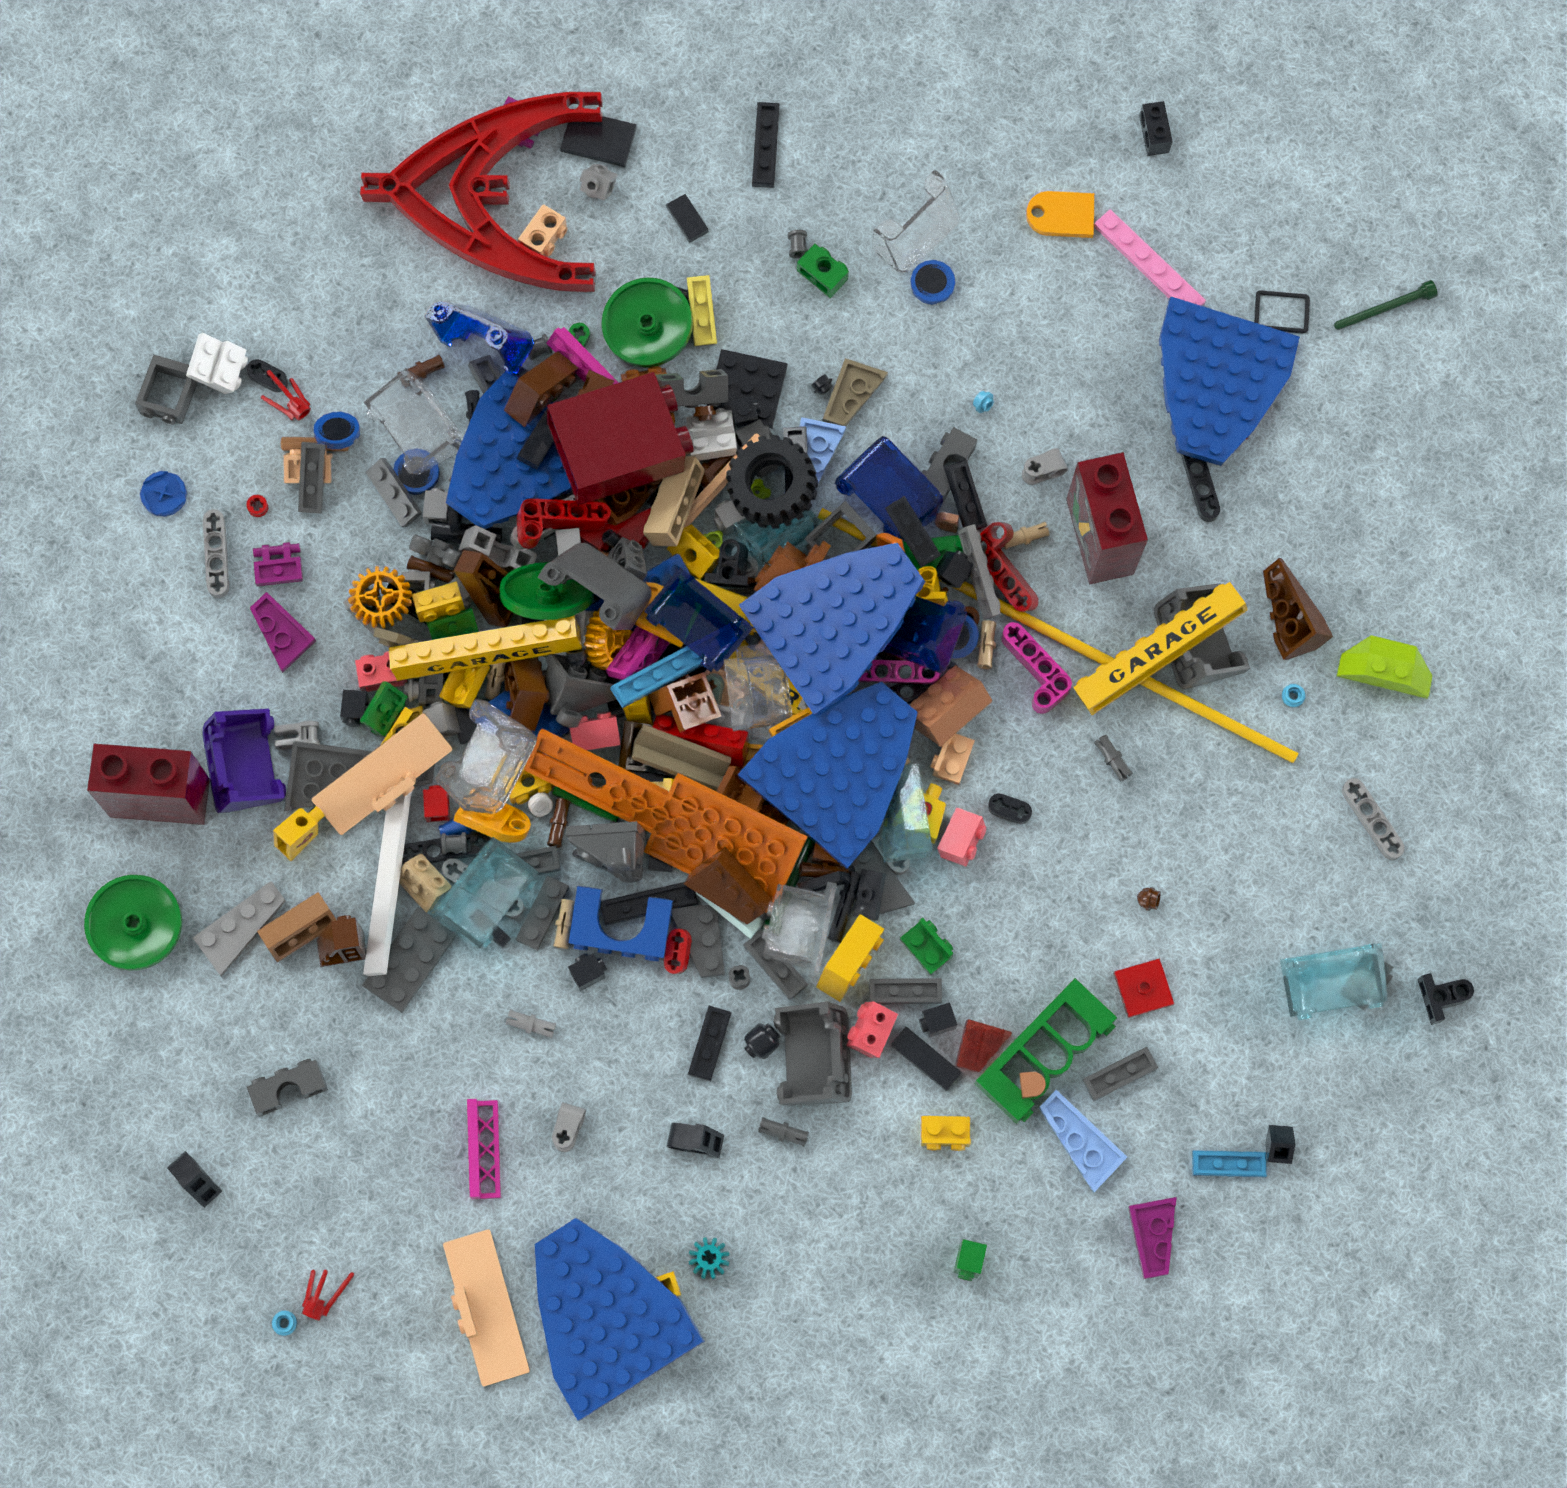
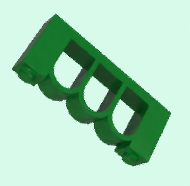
[974,978,1117,1124]

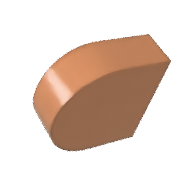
[935,512,959,533]
[1019,1072,1046,1098]

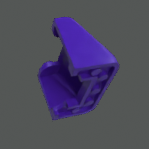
[202,708,286,813]

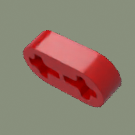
[664,929,692,974]

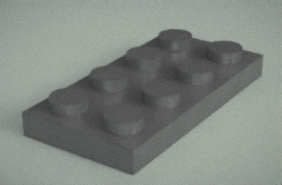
[362,907,458,1013]

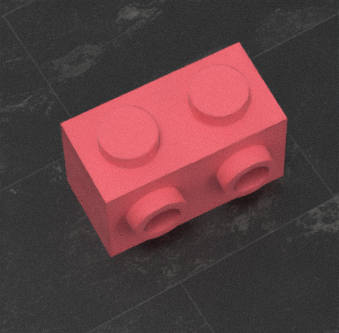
[355,651,408,692]
[570,712,621,750]
[937,807,986,867]
[846,1001,898,1058]

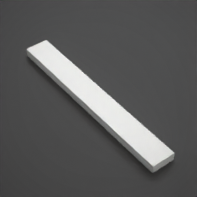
[363,791,412,976]

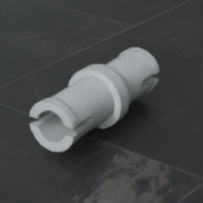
[506,1009,556,1039]

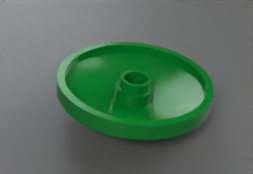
[601,277,693,368]
[500,562,595,620]
[84,874,182,971]

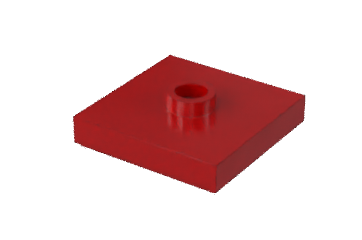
[1113,958,1174,1018]

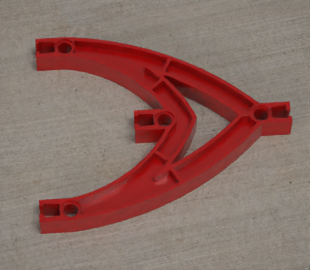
[360,92,603,292]

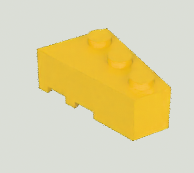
[816,914,884,1002]

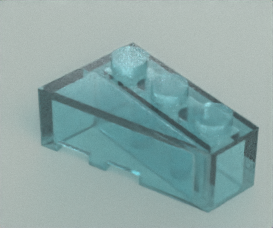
[733,510,818,568]

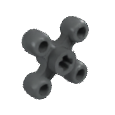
[409,534,462,568]

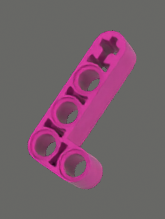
[1001,622,1072,714]
[858,638,941,684]

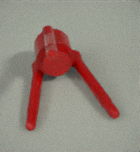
[261,370,311,421]
[301,1269,354,1321]

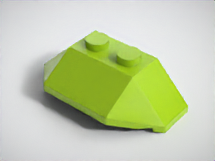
[1336,635,1433,699]

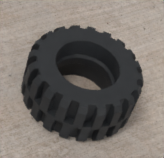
[726,435,818,529]

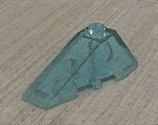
[881,764,933,863]

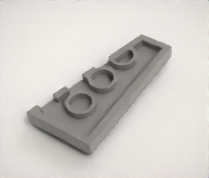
[193,881,286,977]

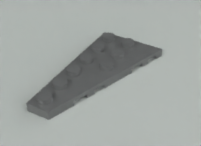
[284,741,435,812]

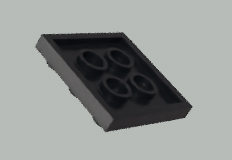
[707,349,788,429]

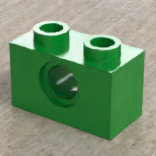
[797,244,849,299]
[953,1239,987,1281]

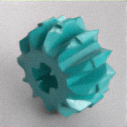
[688,1237,730,1279]

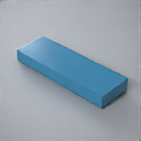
[1192,1150,1267,1177]

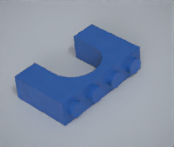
[569,886,674,962]

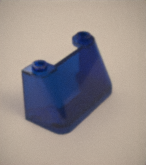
[424,301,534,376]
[834,436,943,542]
[644,567,754,672]
[883,596,967,673]

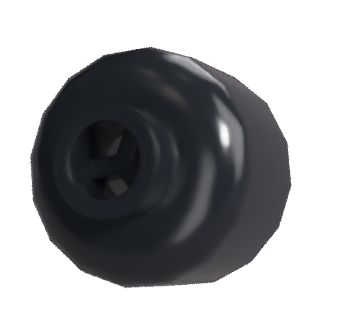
[744,1023,780,1059]

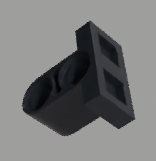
[704,539,757,589]
[1417,973,1474,1025]
[666,1122,724,1158]
[167,1151,222,1208]

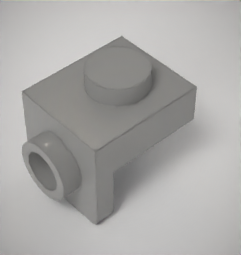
[402,570,436,591]

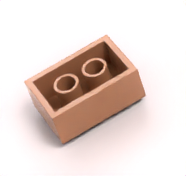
[910,665,992,746]

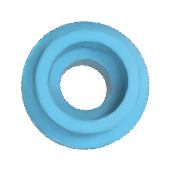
[973,391,994,413]
[1282,684,1305,707]
[272,1311,297,1336]

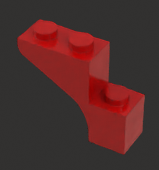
[579,508,651,552]

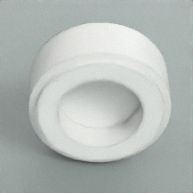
[528,792,553,817]

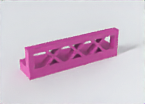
[546,327,619,384]
[606,626,670,680]
[467,1099,501,1200]

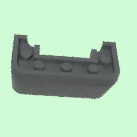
[538,543,651,630]
[1154,583,1250,689]
[773,1001,852,1106]

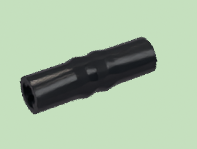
[431,521,502,544]

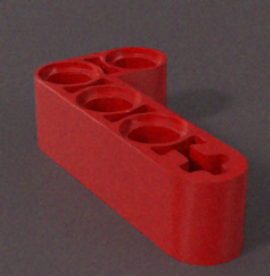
[517,499,611,549]
[980,522,1039,612]

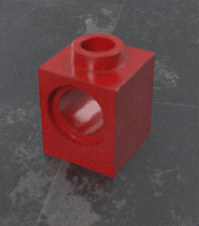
[423,785,450,822]

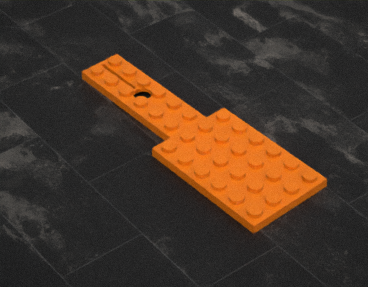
[524,729,808,915]

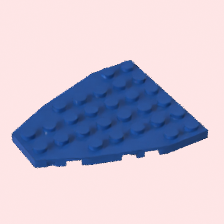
[1159,296,1300,466]
[445,369,572,529]
[739,543,926,717]
[737,682,918,869]
[534,1218,705,1421]

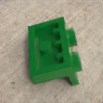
[427,608,479,640]
[360,681,408,737]
[899,917,953,976]

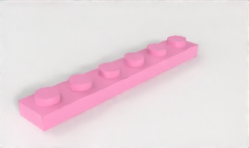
[1094,209,1206,306]

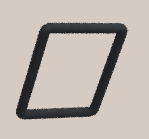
[1254,290,1310,333]

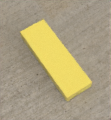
[687,275,717,346]

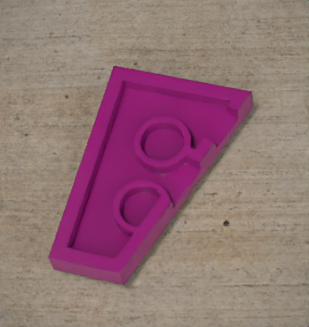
[250,592,316,673]
[1128,1197,1177,1279]

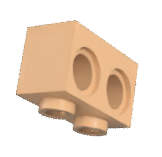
[518,204,568,257]

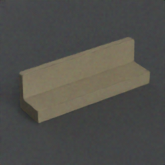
[632,724,731,791]

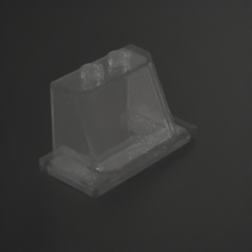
[724,643,792,741]
[762,882,837,985]

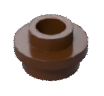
[693,406,716,421]

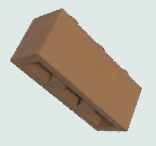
[257,892,337,962]

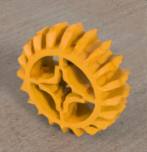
[348,566,412,629]
[583,608,633,670]

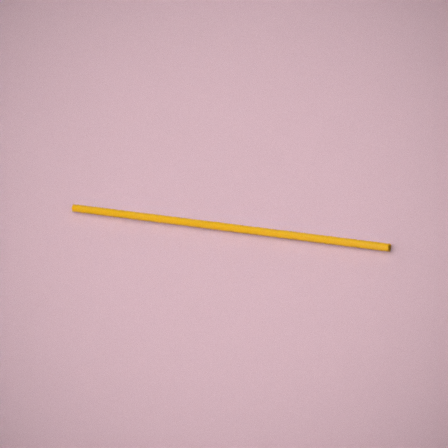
[817,508,1299,763]

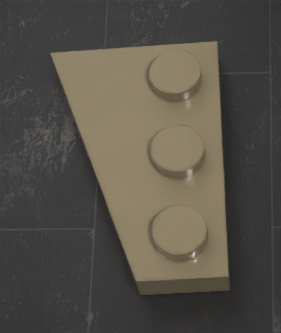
[822,358,888,426]
[373,627,420,647]

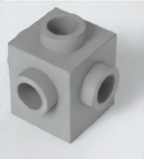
[580,164,618,201]

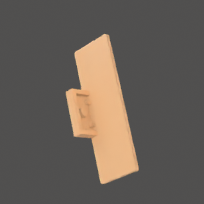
[312,713,452,835]
[443,1229,530,1387]

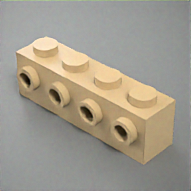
[643,456,705,546]

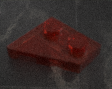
[955,1019,1012,1073]

